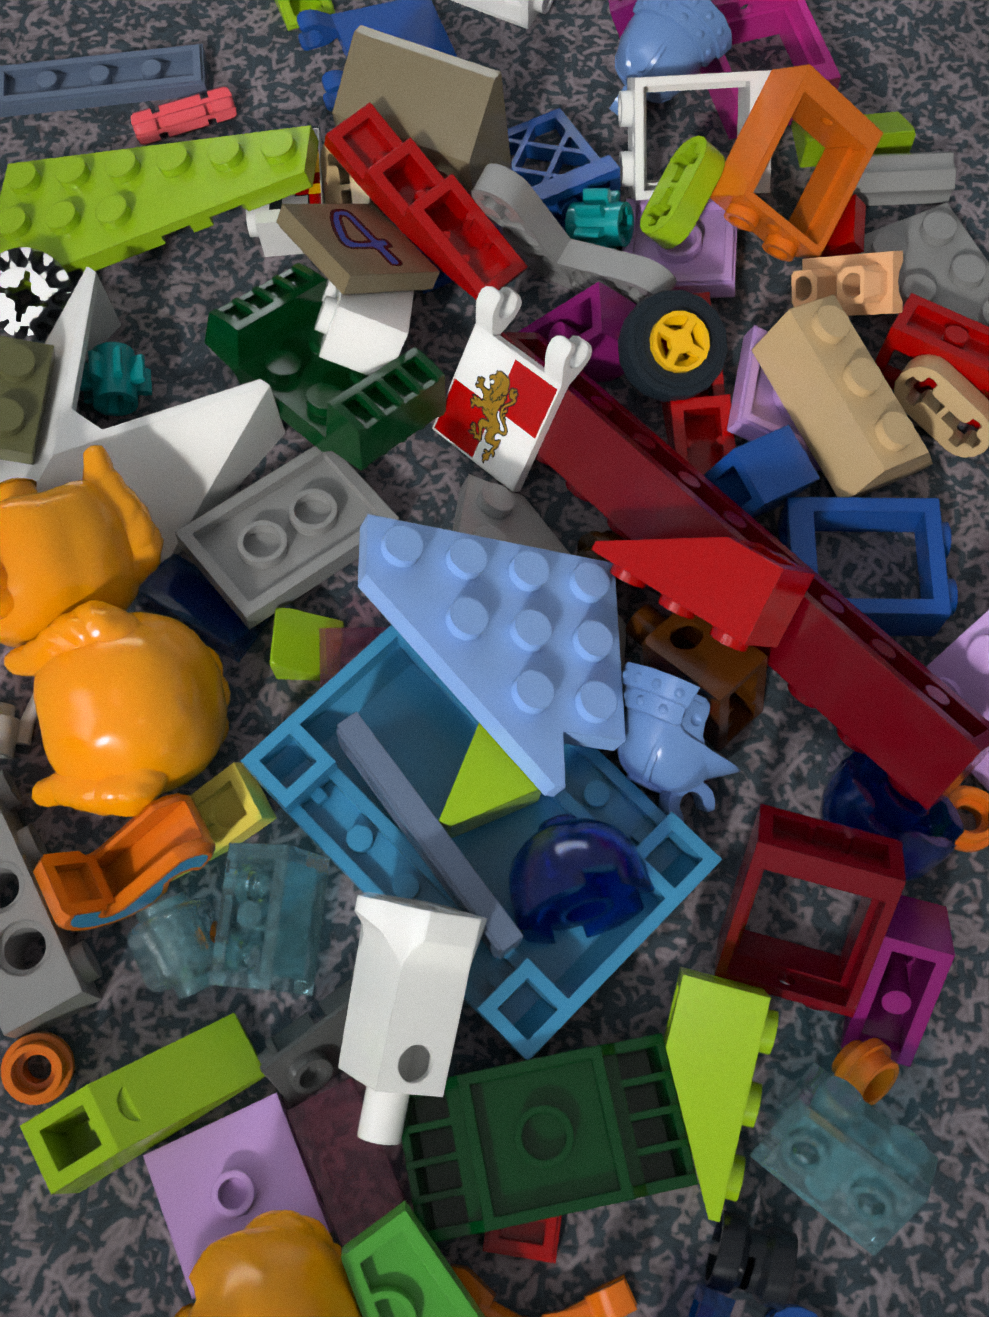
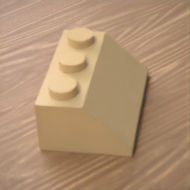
[751,295,933,497]

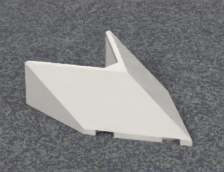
[0,266,285,566]

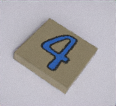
[276,204,440,295]

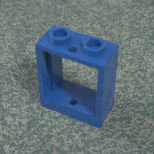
[777,497,958,636]

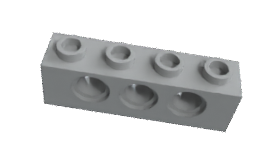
[0,769,102,1039]

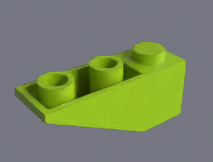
[664,967,779,1223]
[20,1013,266,1194]

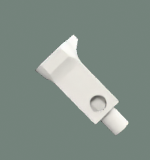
[338,892,487,1145]

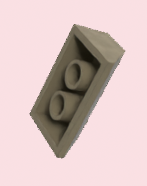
[332,25,512,200]

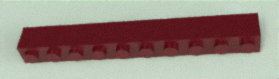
[500,332,989,810]

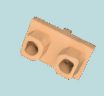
[791,251,903,316]

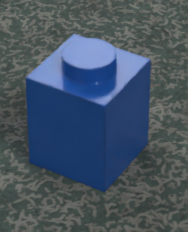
[704,425,820,519]

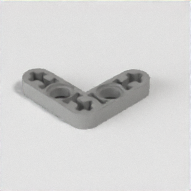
[472,163,677,304]

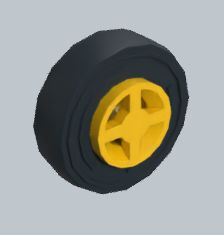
[618,290,728,402]

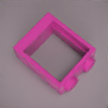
[700,0,841,139]

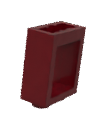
[714,803,906,1018]

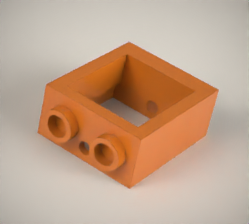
[710,64,883,262]

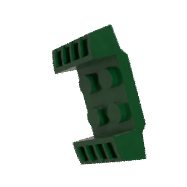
[205,263,446,471]
[402,1033,698,1242]

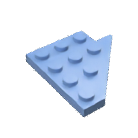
[358,514,626,797]

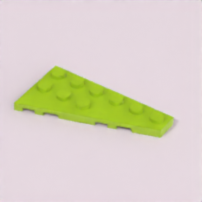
[0,125,319,295]

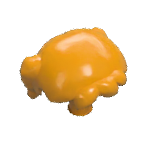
[0,445,164,648]
[4,600,231,817]
[174,1209,362,1317]

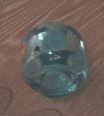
[127,890,230,1000]

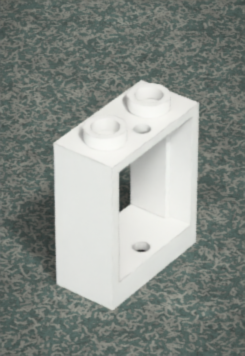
[618,70,771,200]

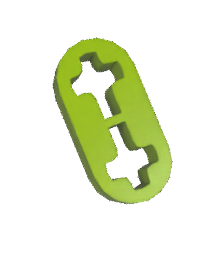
[640,135,725,249]

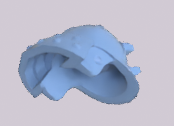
[609,0,732,115]
[617,662,740,822]

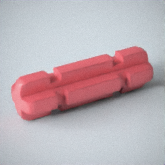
[130,86,237,145]

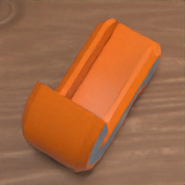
[33,793,216,931]

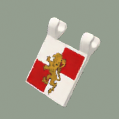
[432,286,592,492]

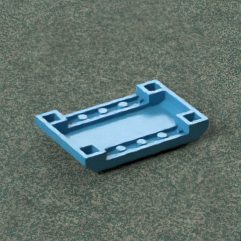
[240,624,722,1061]

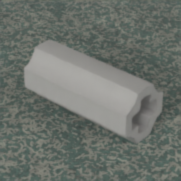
[852,151,957,206]

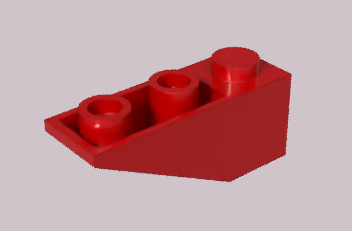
[591,537,815,652]

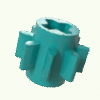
[565,188,634,250]
[80,342,152,416]

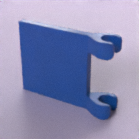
[297,0,457,111]

